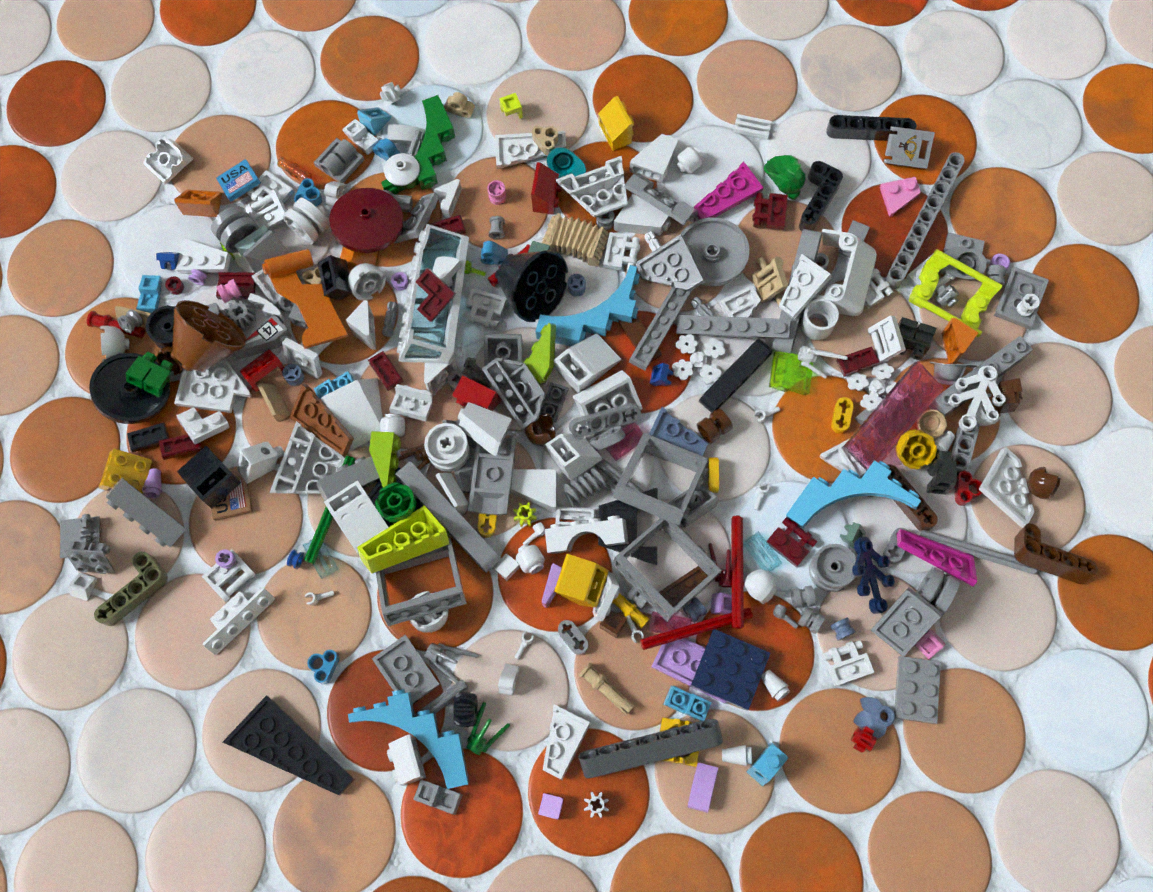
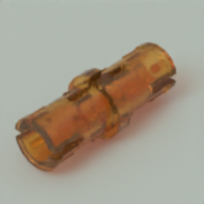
[277,157,312,181]

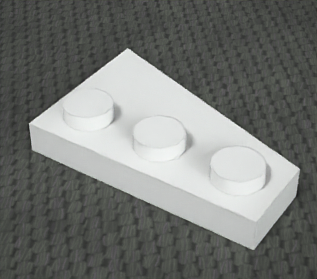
[176,238,231,273]
[779,254,831,319]
[543,704,591,780]

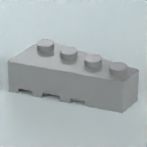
[106,478,186,547]

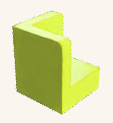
[499,93,523,119]

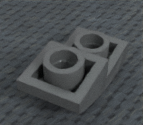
[540,382,569,423]

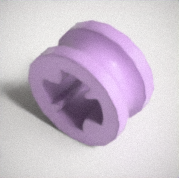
[188,269,207,285]
[391,272,409,291]
[215,549,236,569]

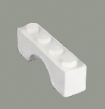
[545,516,629,554]

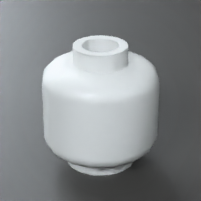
[677,147,704,174]
[380,414,405,437]
[516,544,545,575]

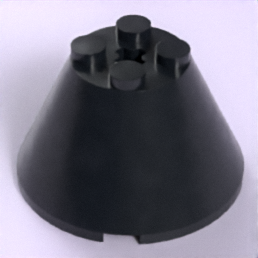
[495,250,568,322]

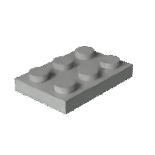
[994,266,1049,329]
[871,587,942,656]
[372,635,440,704]
[894,656,941,724]

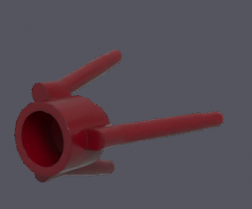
[708,543,732,588]

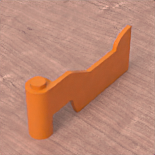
[262,249,348,349]

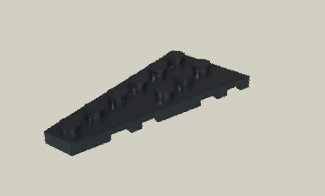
[222,695,355,796]

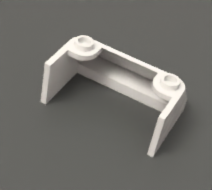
[807,229,877,316]

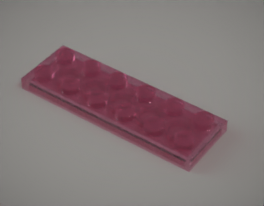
[843,361,943,471]

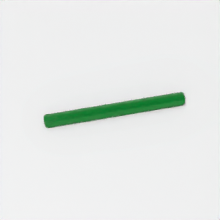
[305,456,356,564]

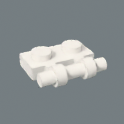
[247,170,294,209]
[603,232,640,272]
[865,268,894,309]
[462,288,507,328]
[822,640,874,687]

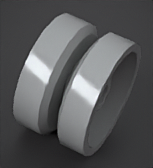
[211,206,259,253]
[809,544,856,592]
[916,567,960,619]

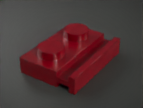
[216,272,256,300]

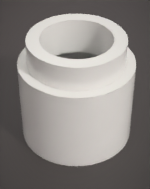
[800,298,839,340]

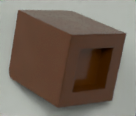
[600,611,627,639]

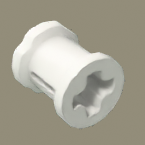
[1016,294,1040,317]

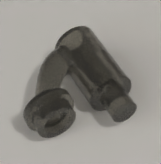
[462,357,492,388]

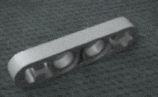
[569,403,641,437]

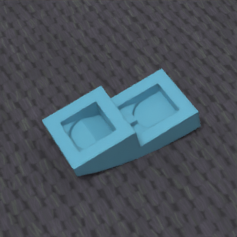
[136,275,161,313]

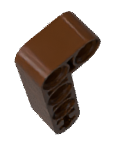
[868,464,938,532]
[1014,523,1098,584]

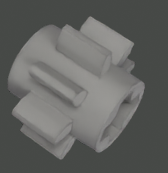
[935,284,959,307]

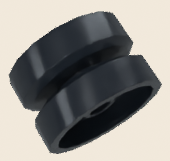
[146,305,175,349]

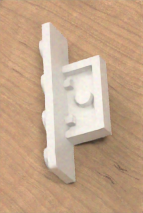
[203,587,275,655]

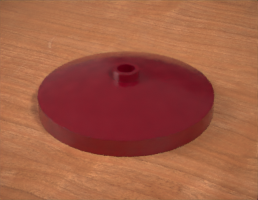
[329,188,404,253]

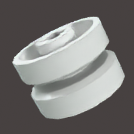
[283,198,330,244]
[424,423,470,472]

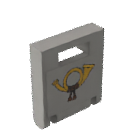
[884,126,935,169]

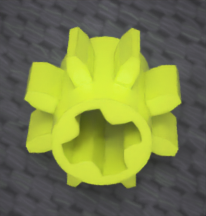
[513,502,537,527]

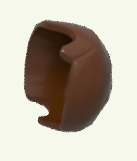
[157,346,183,375]

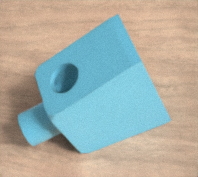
[746,742,789,786]

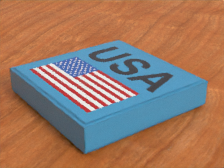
[216,159,261,202]

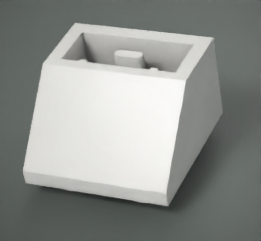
[545,434,603,481]

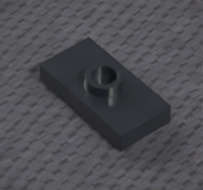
[127,422,169,452]

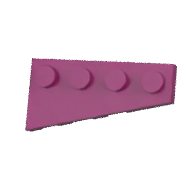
[897,528,977,587]

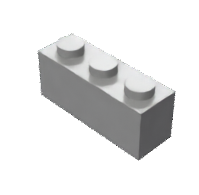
[316,456,380,501]

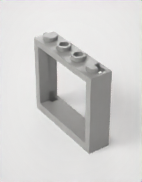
[613,433,708,525]
[612,518,722,622]
[376,538,467,626]

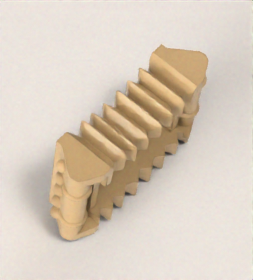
[542,213,609,266]

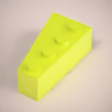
[357,506,449,574]

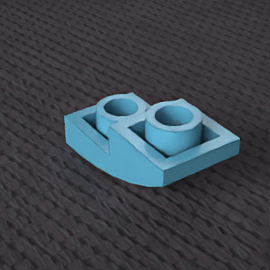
[313,371,355,399]
[663,686,712,721]

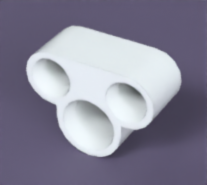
[324,181,347,206]
[498,663,519,696]

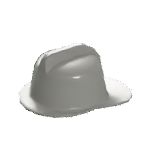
[944,247,987,279]
[930,362,977,385]

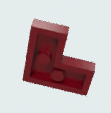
[415,268,456,322]

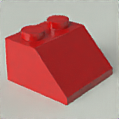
[531,162,562,215]
[452,375,502,411]

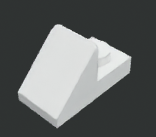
[434,179,462,218]

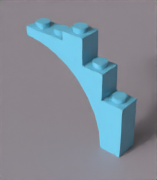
[535,265,640,347]
[786,460,921,528]
[348,689,469,789]

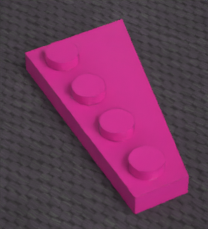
[693,161,764,220]

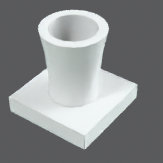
[282,337,333,379]

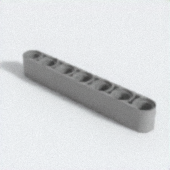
[772,229,822,354]
[395,461,501,573]

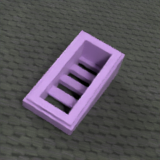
[542,563,562,608]

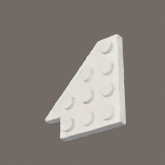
[174,359,252,413]

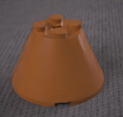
[171,300,247,372]

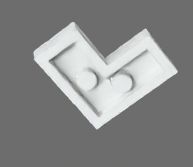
[176,407,230,444]

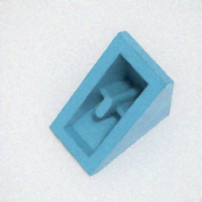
[357,107,392,136]

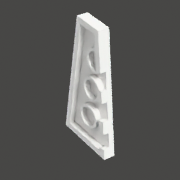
[495,131,566,169]

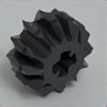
[453,692,478,727]

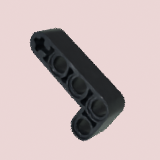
[799,161,843,231]

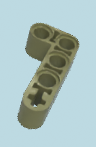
[94,551,168,626]

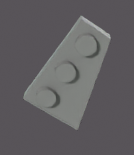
[394,192,439,243]

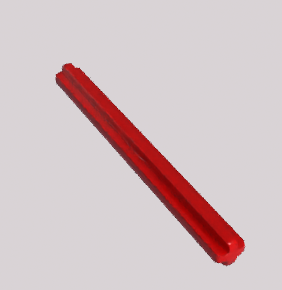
[731,515,744,629]
[640,608,753,650]

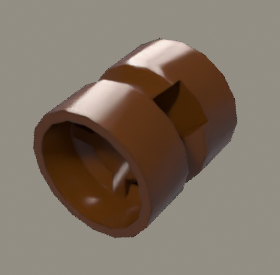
[697,408,733,444]

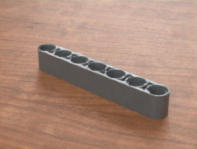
[578,719,723,778]

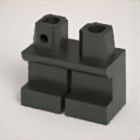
[898,317,937,361]
[927,451,957,495]

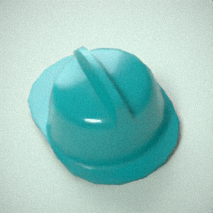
[547,147,586,178]

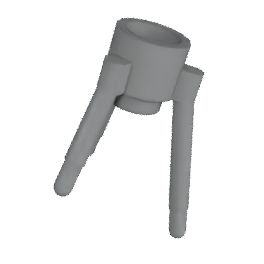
[425,643,478,683]

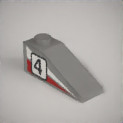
[233,314,292,360]

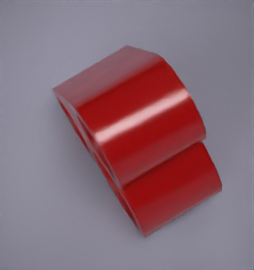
[955,471,982,506]

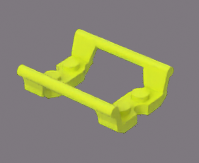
[909,249,1002,338]

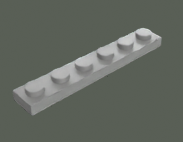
[629,287,692,371]
[676,315,791,339]

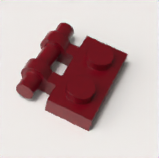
[752,193,788,230]
[765,517,818,568]

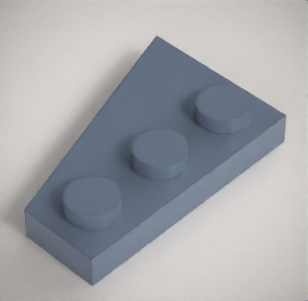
[649,407,708,457]

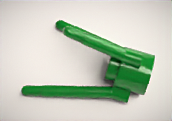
[466,702,510,756]

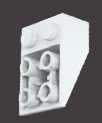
[554,333,621,393]
[324,480,389,555]

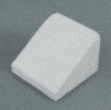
[493,554,520,581]
[68,572,97,601]

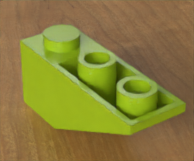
[524,323,556,384]
[369,431,401,488]

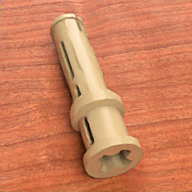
[579,662,635,715]

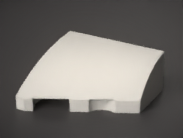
[432,256,462,287]

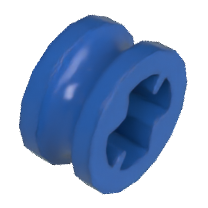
[287,549,304,569]

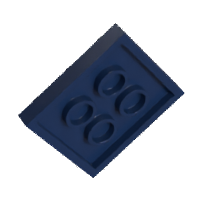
[691,629,770,711]

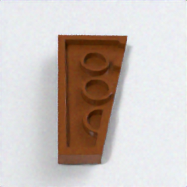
[289,384,354,456]

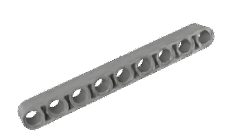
[885,152,964,289]

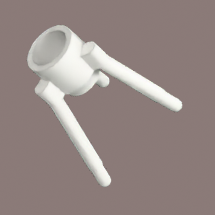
[798,346,848,378]

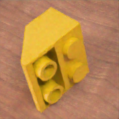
[598,96,634,151]
[554,554,609,608]

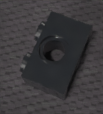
[318,255,352,300]

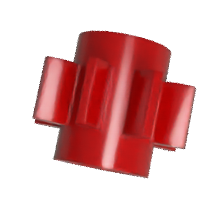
[851,726,877,753]

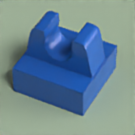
[156,252,180,270]
[650,363,673,386]

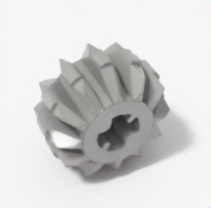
[224,299,257,331]

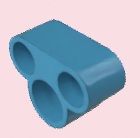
[372,138,401,161]
[294,178,322,207]
[480,241,508,265]
[307,650,340,684]

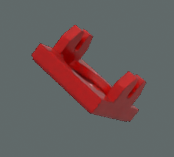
[239,349,285,392]

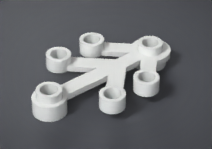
[948,366,1006,431]

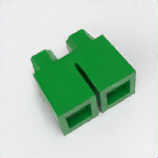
[126,352,173,398]

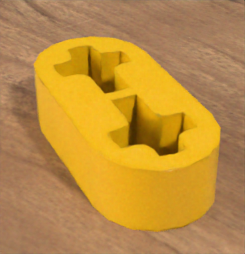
[831,397,853,434]
[708,457,719,493]
[477,514,498,538]

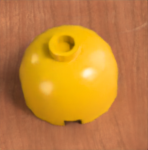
[895,429,937,469]

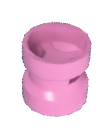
[487,180,506,205]
[216,279,242,303]

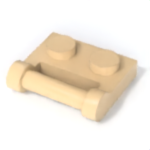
[752,256,788,303]

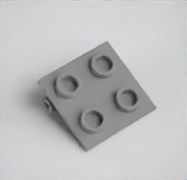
[60,514,100,558]
[64,541,115,574]

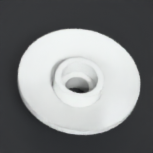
[384,153,420,186]

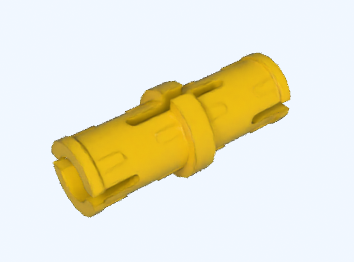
[612,593,650,629]

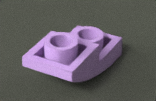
[688,762,718,813]

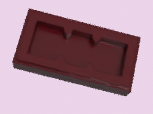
[429,215,466,243]
[836,346,880,377]
[367,351,404,391]
[159,434,202,460]

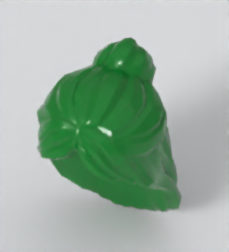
[764,155,806,200]

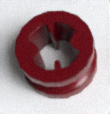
[165,276,184,295]

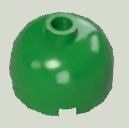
[375,482,417,523]

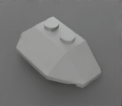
[482,358,545,430]

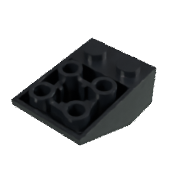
[177,446,241,509]

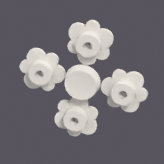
[672,334,725,384]
[847,362,908,411]

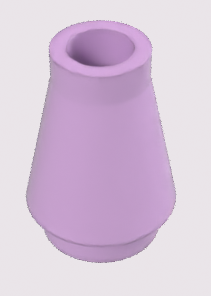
[142,468,162,498]

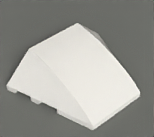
[556,156,627,217]
[321,378,383,451]
[270,421,345,494]

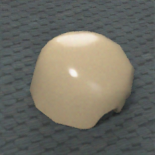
[916,409,947,439]

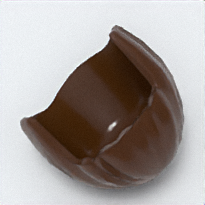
[525,414,556,446]
[1028,467,1061,500]

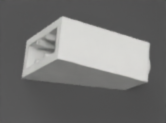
[630,134,679,183]
[614,194,671,236]
[457,402,512,456]
[511,469,557,512]

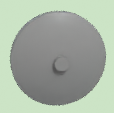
[681,218,750,286]

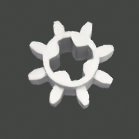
[380,82,402,104]
[584,792,609,818]

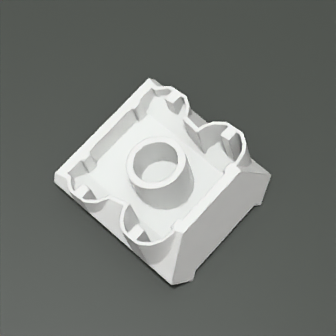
[143,138,194,184]

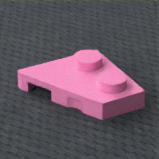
[880,177,921,217]

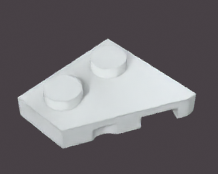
[719,285,761,318]
[819,437,871,478]
[592,571,620,621]

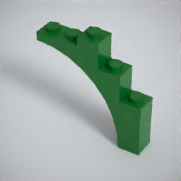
[381,95,455,195]

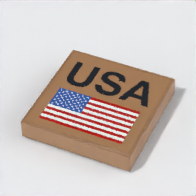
[211,475,253,521]

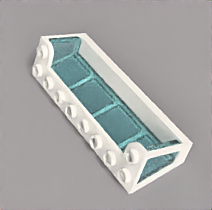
[397,224,469,363]

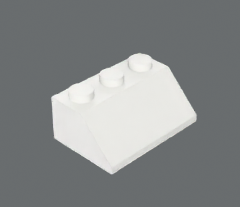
[573,370,643,435]

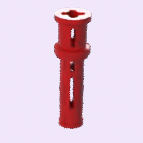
[86,311,145,339]

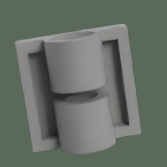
[314,138,364,183]

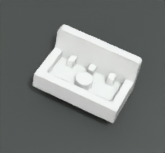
[389,384,433,421]

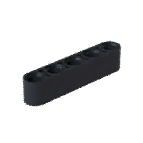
[826,115,917,141]
[698,338,774,413]

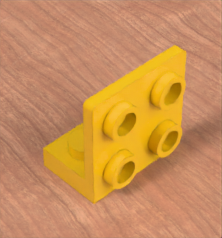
[99,449,152,493]

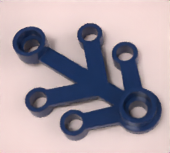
[852,536,895,614]

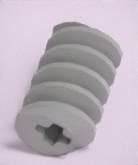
[564,468,607,507]

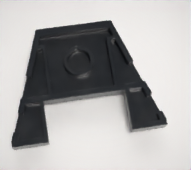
[598,488,658,565]

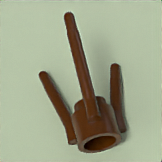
[398,444,430,485]

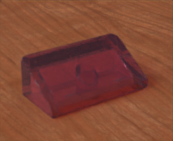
[606,423,643,461]
[649,611,692,639]

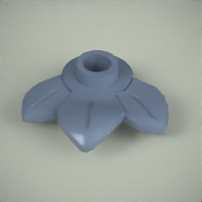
[854,697,895,738]

